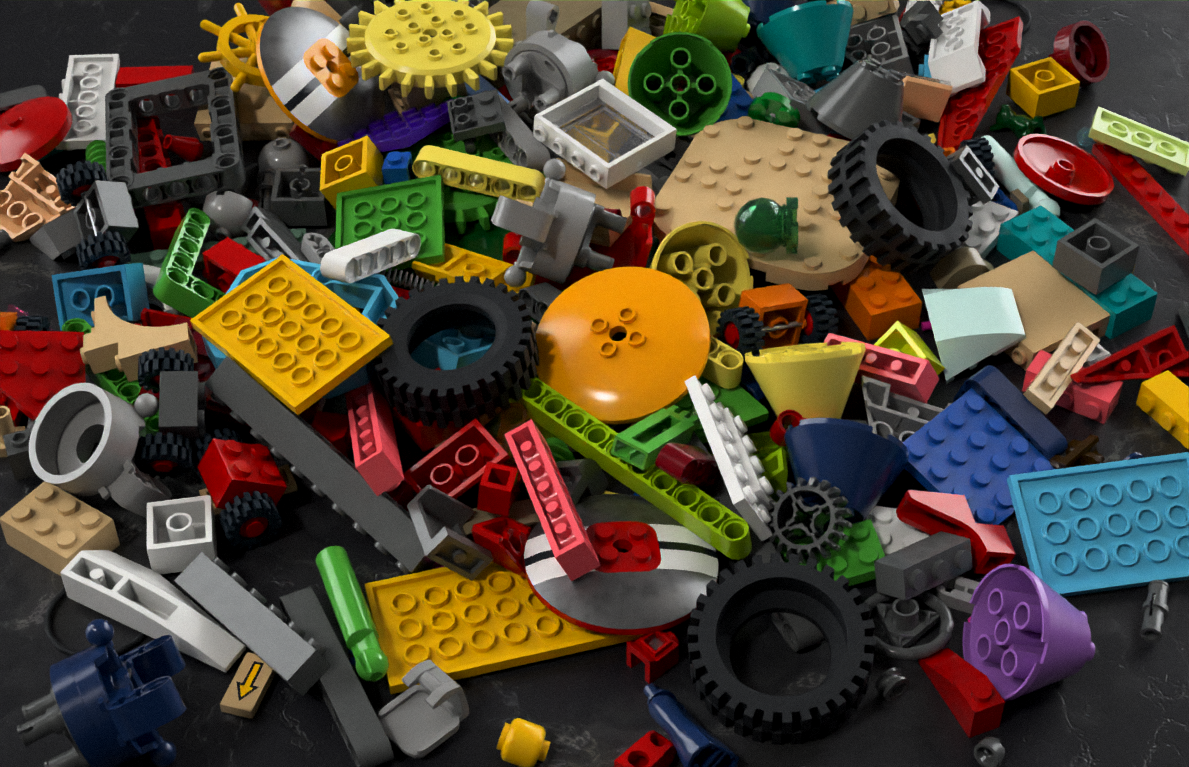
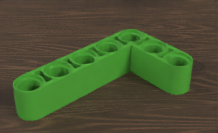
[153,208,226,318]

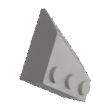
[845,12,915,79]
[752,67,838,135]

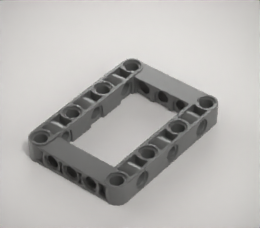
[105,67,246,209]

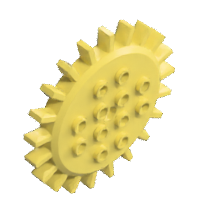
[347,0,514,99]

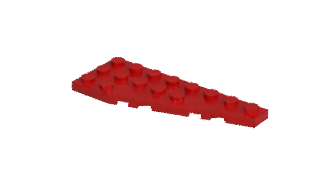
[936,16,1023,151]

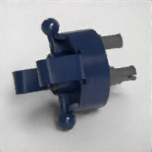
[17,619,186,767]

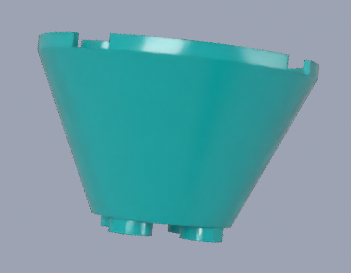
[756,0,854,87]

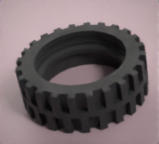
[827,120,973,274]

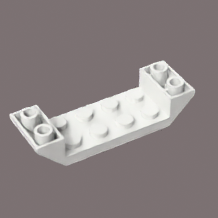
[928,0,990,97]

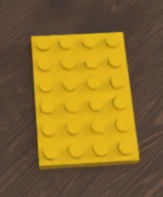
[190,254,393,415]

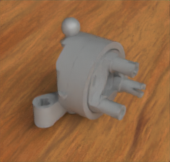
[502,0,615,118]

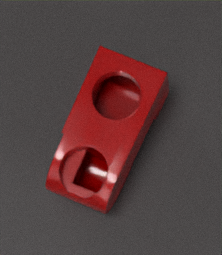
[614,730,677,767]

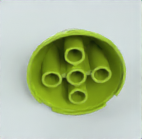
[663,0,750,53]

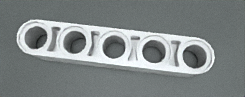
[320,229,421,283]

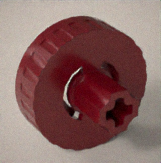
[1049,20,1110,88]

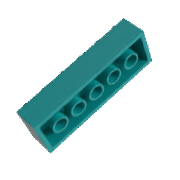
[996,205,1158,340]

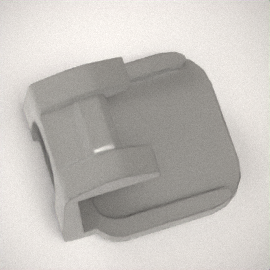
[378,659,469,759]

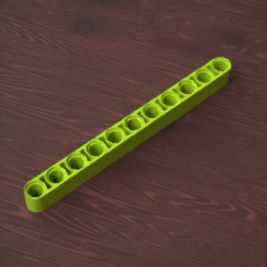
[509,377,752,560]

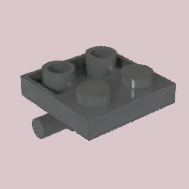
[447,89,506,153]

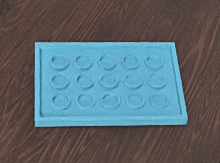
[1007,452,1189,597]

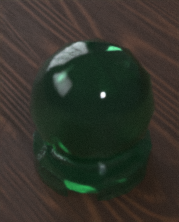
[733,197,798,254]

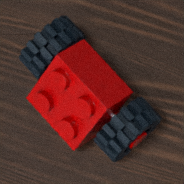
[192,428,287,550]

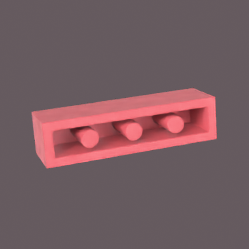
[823,333,939,403]

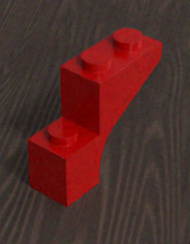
[477,462,523,517]
[895,490,1016,574]

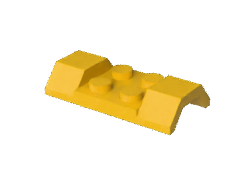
[412,243,537,294]

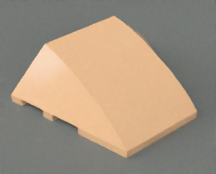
[0,153,78,242]

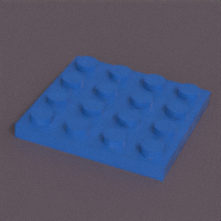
[902,388,1054,525]

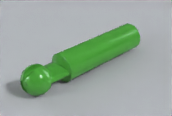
[316,546,389,682]

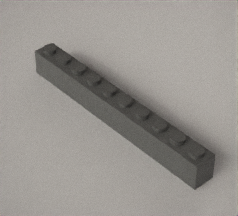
[205,356,435,574]

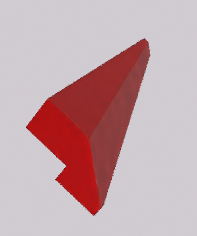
[1070,325,1189,383]

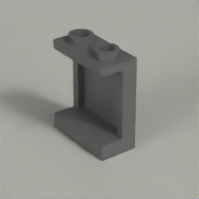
[946,145,1000,206]
[407,485,494,581]

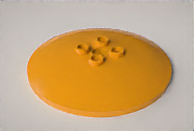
[535,267,711,424]

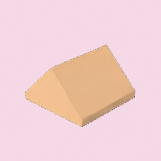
[902,76,952,123]

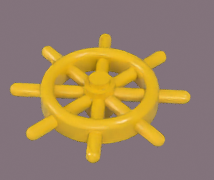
[198,3,269,92]

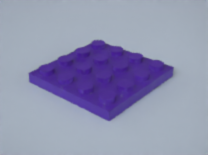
[337,99,454,152]

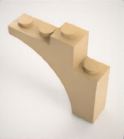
[80,295,198,382]

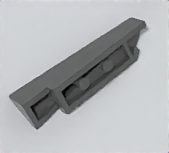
[240,206,309,262]

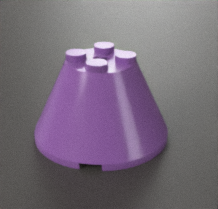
[962,564,1095,702]

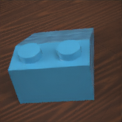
[51,262,150,331]

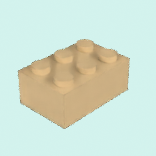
[0,481,120,576]

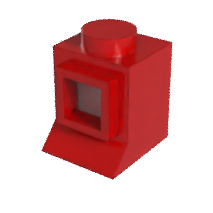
[626,630,679,684]

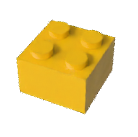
[1006,57,1080,119]
[320,135,384,210]

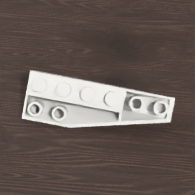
[60,550,246,673]

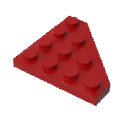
[0,330,86,421]

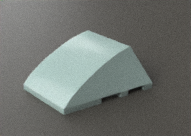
[922,287,1026,383]

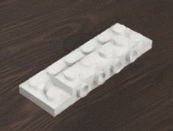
[56,54,120,151]
[685,375,774,541]

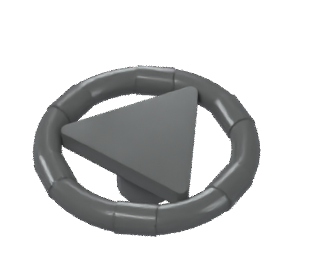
[864,591,954,661]

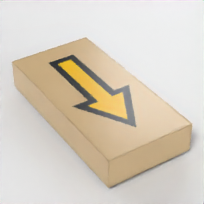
[220,652,276,719]

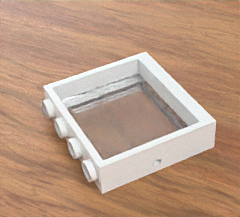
[533,79,677,189]

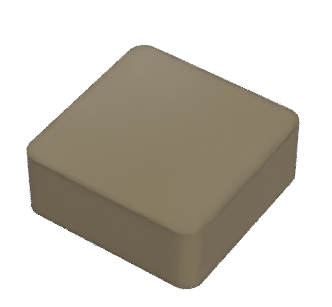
[1010,189,1029,215]

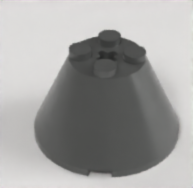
[805,57,904,140]

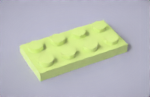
[1088,106,1189,176]

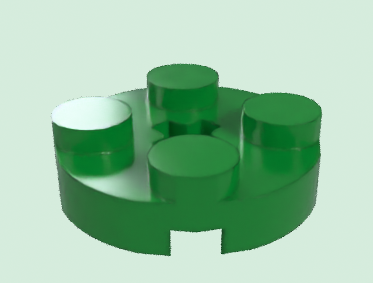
[748,92,801,128]

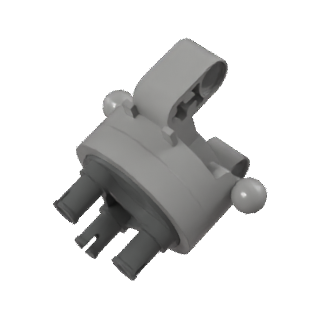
[491,158,627,288]

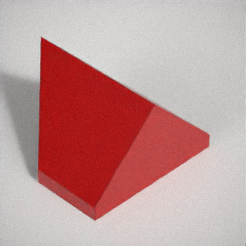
[471,516,531,579]

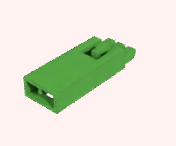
[611,405,700,471]

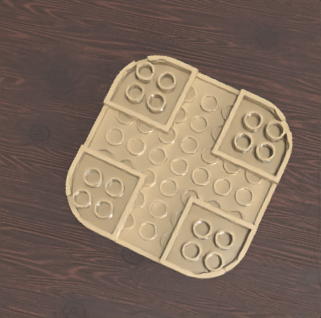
[652,116,900,291]

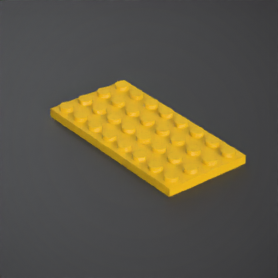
[364,549,644,694]

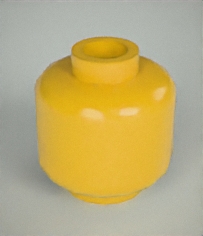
[496,718,551,767]

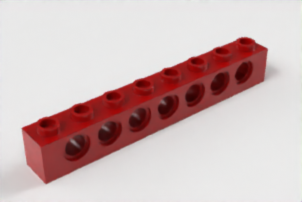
[138,115,185,250]

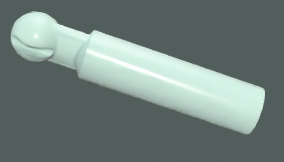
[981,135,1060,218]

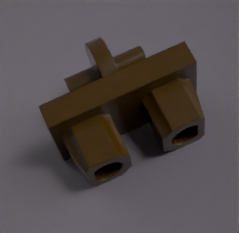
[1049,434,1105,469]

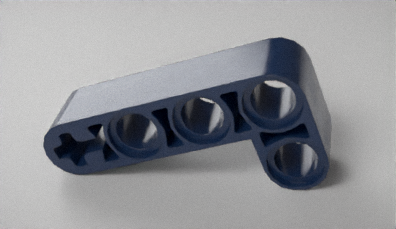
[953,365,1068,461]

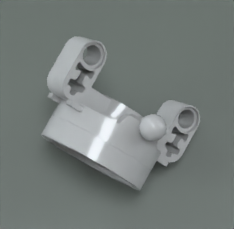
[29,383,172,519]

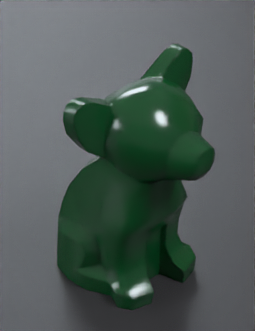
[989,104,1046,140]

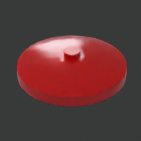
[0,96,73,172]
[1013,134,1114,205]

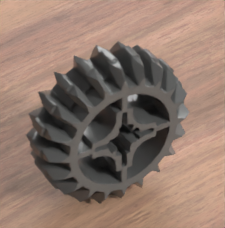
[768,477,852,564]

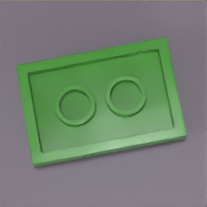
[781,519,885,586]

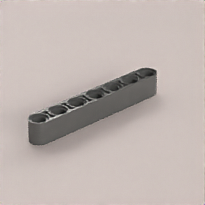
[279,586,394,767]

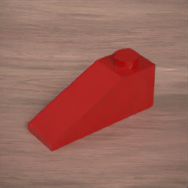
[918,648,1005,738]

